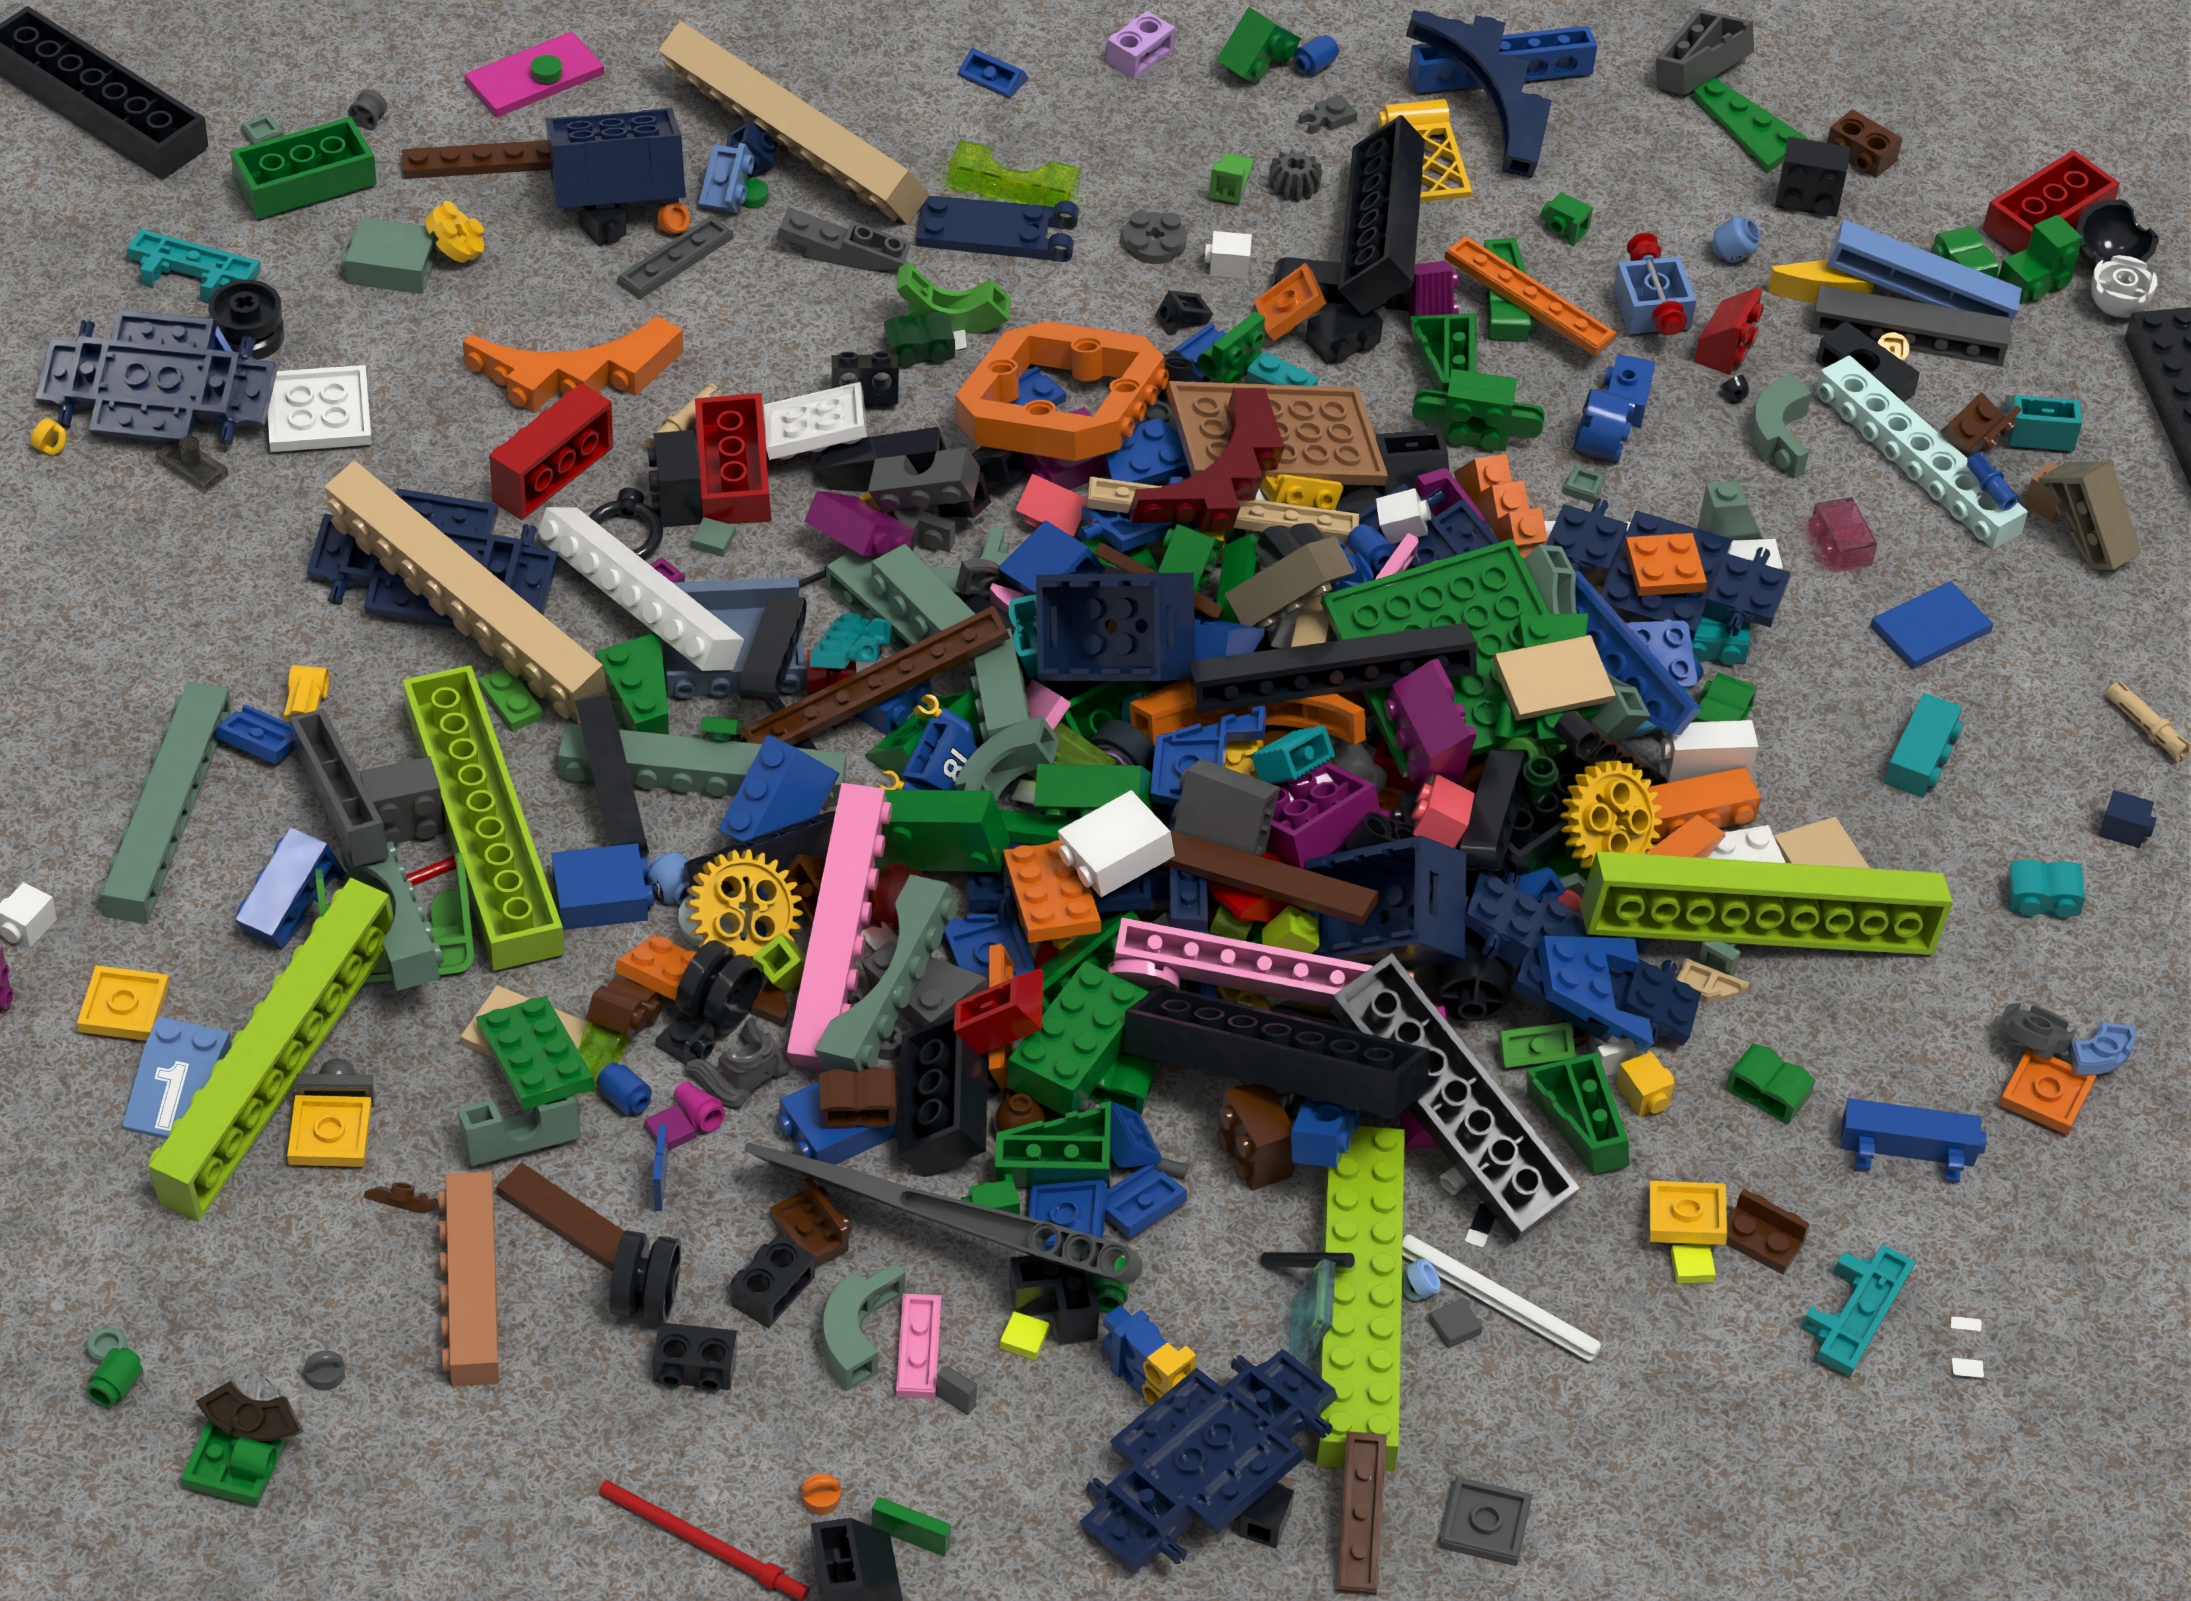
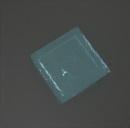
[1289,1259,1336,1364]

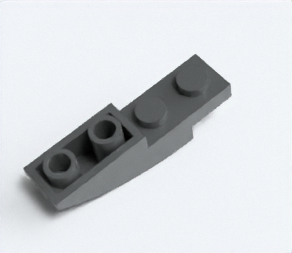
[777,207,912,270]

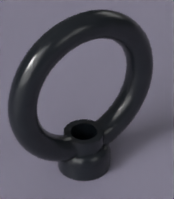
[588,488,663,560]

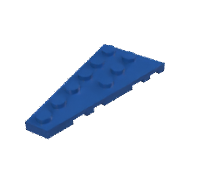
[1575,571,1701,735]

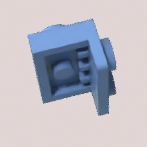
[698,143,754,214]

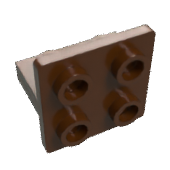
[1940,392,2021,458]

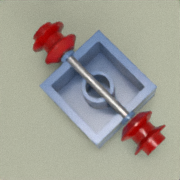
[1613,232,1697,336]

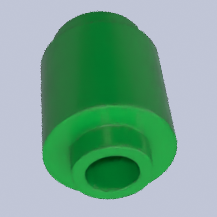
[1092,1256,1129,1313]
[86,1348,143,1408]

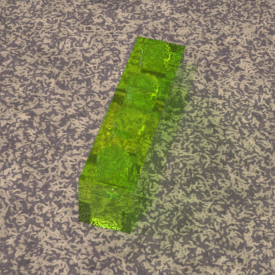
[948,140,1081,207]

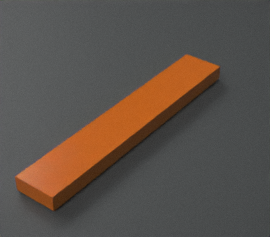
[1444,236,1617,356]

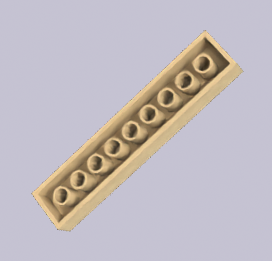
[658,20,930,224]
[324,460,608,724]

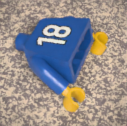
[876,695,978,790]

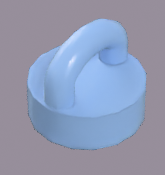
[1402,1259,1441,1301]

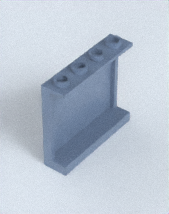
[663,577,807,698]

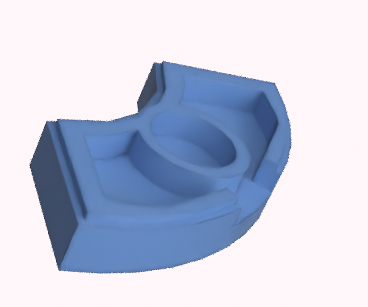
[2068,1022,2136,1075]

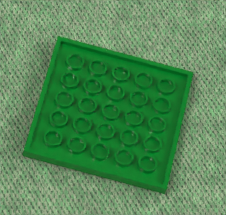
[1320,539,1598,778]

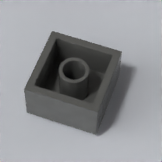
[360,756,444,846]

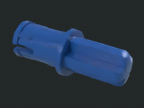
[1967,452,2019,511]

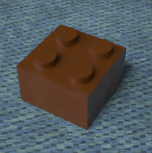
[1217,1084,1294,1191]

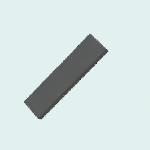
[617,216,733,300]

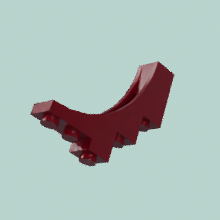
[1128,388,1285,532]

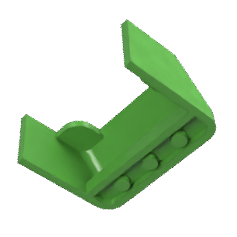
[315,853,474,984]

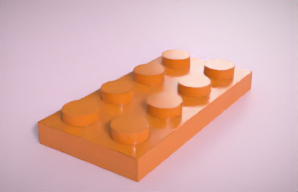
[1003,840,1101,943]

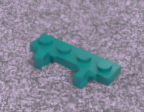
[127,229,261,302]
[810,613,892,669]
[1801,1244,1916,1377]

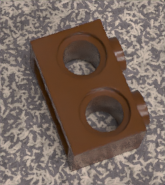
[1827,109,1903,178]

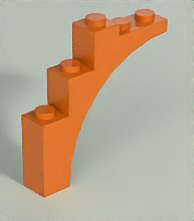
[463,316,683,413]
[1454,454,1548,559]
[1129,679,1366,746]

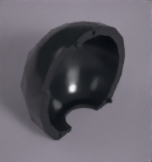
[2077,199,2159,268]

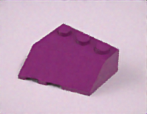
[1385,659,1477,791]
[1266,762,1381,870]

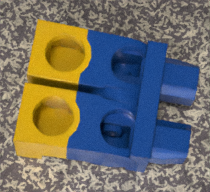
[1102,1305,1197,1405]

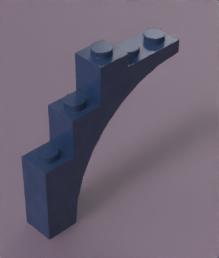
[1406,10,1552,178]

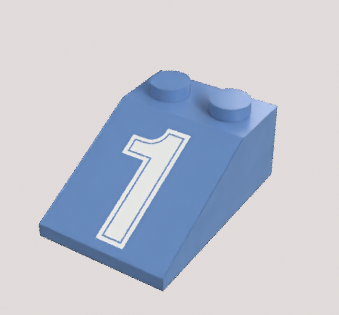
[122,1016,231,1139]

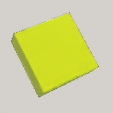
[1670,1244,1716,1284]
[1000,1311,1050,1361]

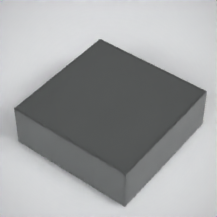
[1429,1298,1483,1348]
[937,1365,977,1415]

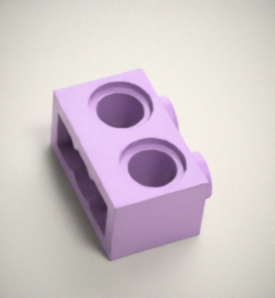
[1106,11,1175,79]

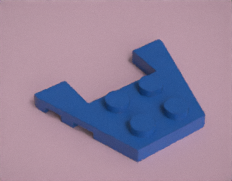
[1102,417,1190,485]
[1150,706,1267,807]
[941,914,1035,984]
[1537,936,1654,1053]

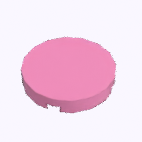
[1107,958,1181,993]

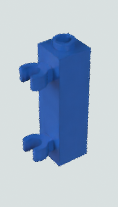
[1840,1098,1987,1183]

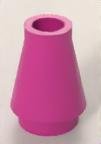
[674,1082,725,1132]

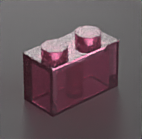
[1808,497,1877,573]

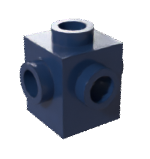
[726,120,777,177]

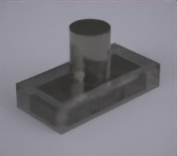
[155,436,229,494]

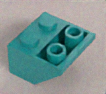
[2005,395,2082,451]

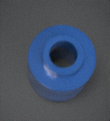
[1294,35,1339,76]
[1347,524,1395,573]
[597,1063,652,1116]

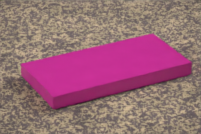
[464,31,604,118]

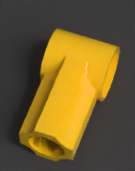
[284,665,329,723]

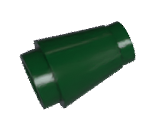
[1523,755,1559,807]

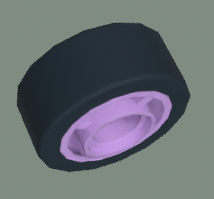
[1088,720,1155,773]

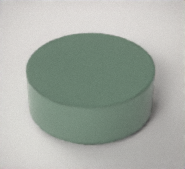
[87,1327,128,1365]

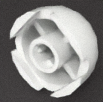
[2091,255,2157,318]

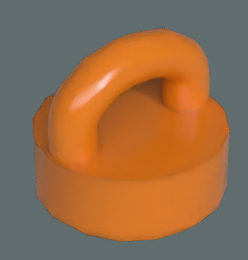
[656,202,690,235]
[802,1474,841,1515]

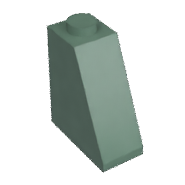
[1697,480,1764,541]

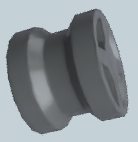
[348,89,387,130]

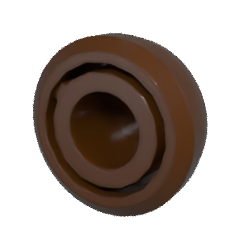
[994,1093,1046,1132]

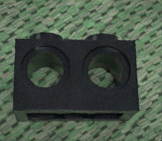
[831,351,899,404]
[730,1234,815,1329]
[652,1322,737,1392]

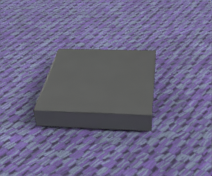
[1439,1476,1533,1566]

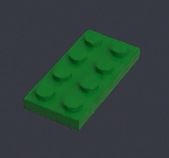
[476,996,595,1111]

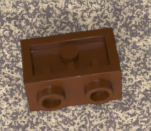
[1726,1189,1809,1275]

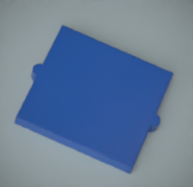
[653,1124,668,1211]

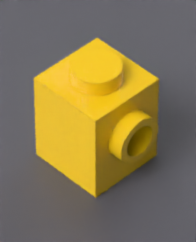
[1616,1051,1675,1117]

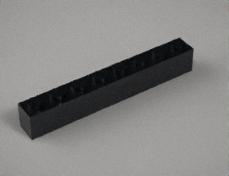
[1188,622,1477,713]

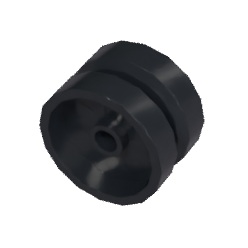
[208,280,284,360]
[676,940,764,1035]
[609,1230,681,1323]

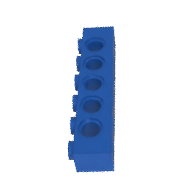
[1408,26,1597,93]
[1291,1022,1365,1168]

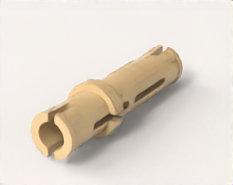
[646,383,723,447]
[2106,681,2191,762]

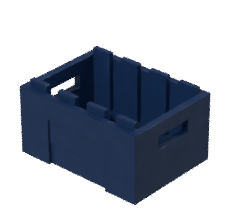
[545,108,686,212]
[1036,573,1195,681]
[1304,835,1466,967]

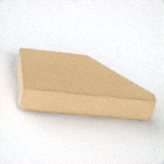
[1677,959,1749,1004]

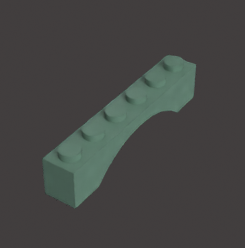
[1523,544,1651,741]
[339,840,443,991]
[815,874,958,1073]

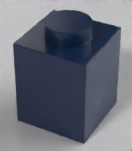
[2099,790,2157,848]

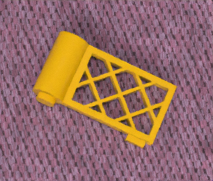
[1377,99,1472,202]

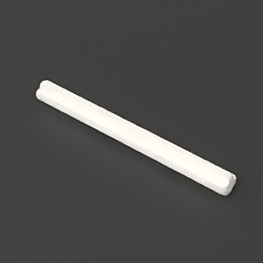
[1402,1235,1601,1362]

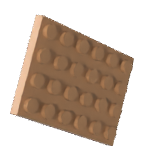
[1166,381,1388,486]

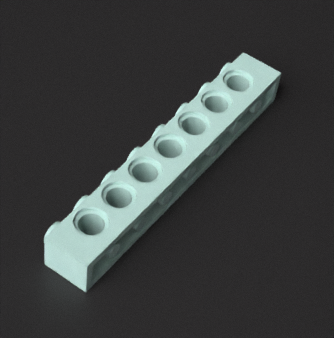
[1816,355,2028,549]

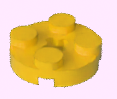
[425,200,484,263]

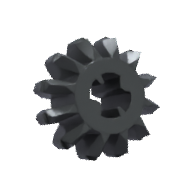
[1268,149,1322,202]

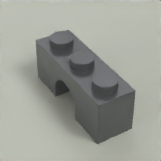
[868,447,980,511]

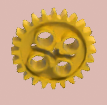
[1560,761,1662,868]
[685,849,803,959]

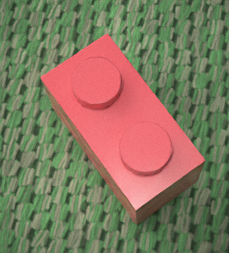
[1016,474,1087,541]
[1411,774,1475,848]

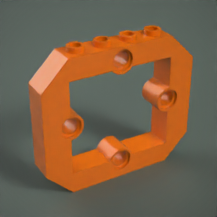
[955,321,1169,461]

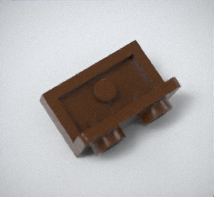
[770,1176,851,1267]

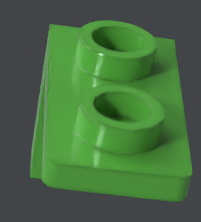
[1209,153,1253,204]

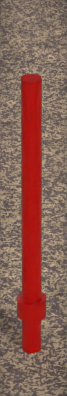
[599,1480,810,1601]

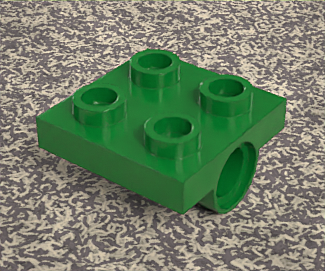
[1197,311,1265,383]
[181,1419,287,1507]

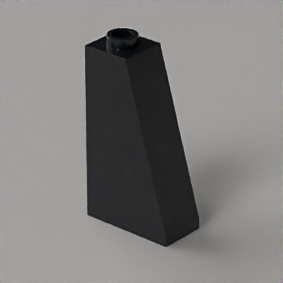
[816,427,947,492]

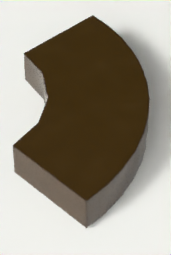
[196,1381,304,1442]

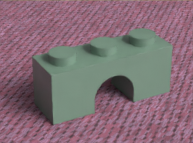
[457,1095,581,1166]

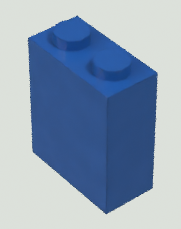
[998,520,1105,613]
[551,843,654,930]
[777,1082,895,1165]

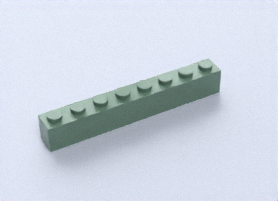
[98,682,232,924]
[558,724,846,807]

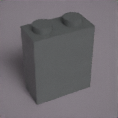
[1172,759,1280,856]

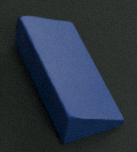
[957,47,1028,98]
[1111,1102,1162,1167]

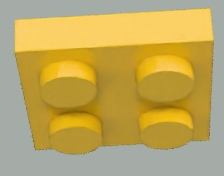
[77,965,170,1041]
[287,1095,372,1167]
[1649,1181,1727,1245]

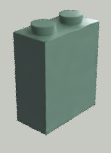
[341,217,438,294]

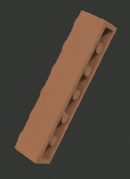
[439,1171,499,1386]

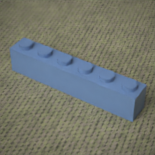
[1827,219,2022,323]

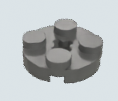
[1123,211,1187,264]
[1999,1003,2075,1059]

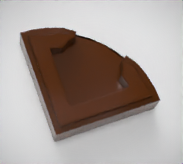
[751,980,788,1027]

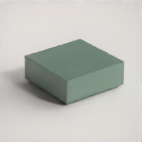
[241,114,284,145]
[1563,466,1606,504]
[692,517,736,557]

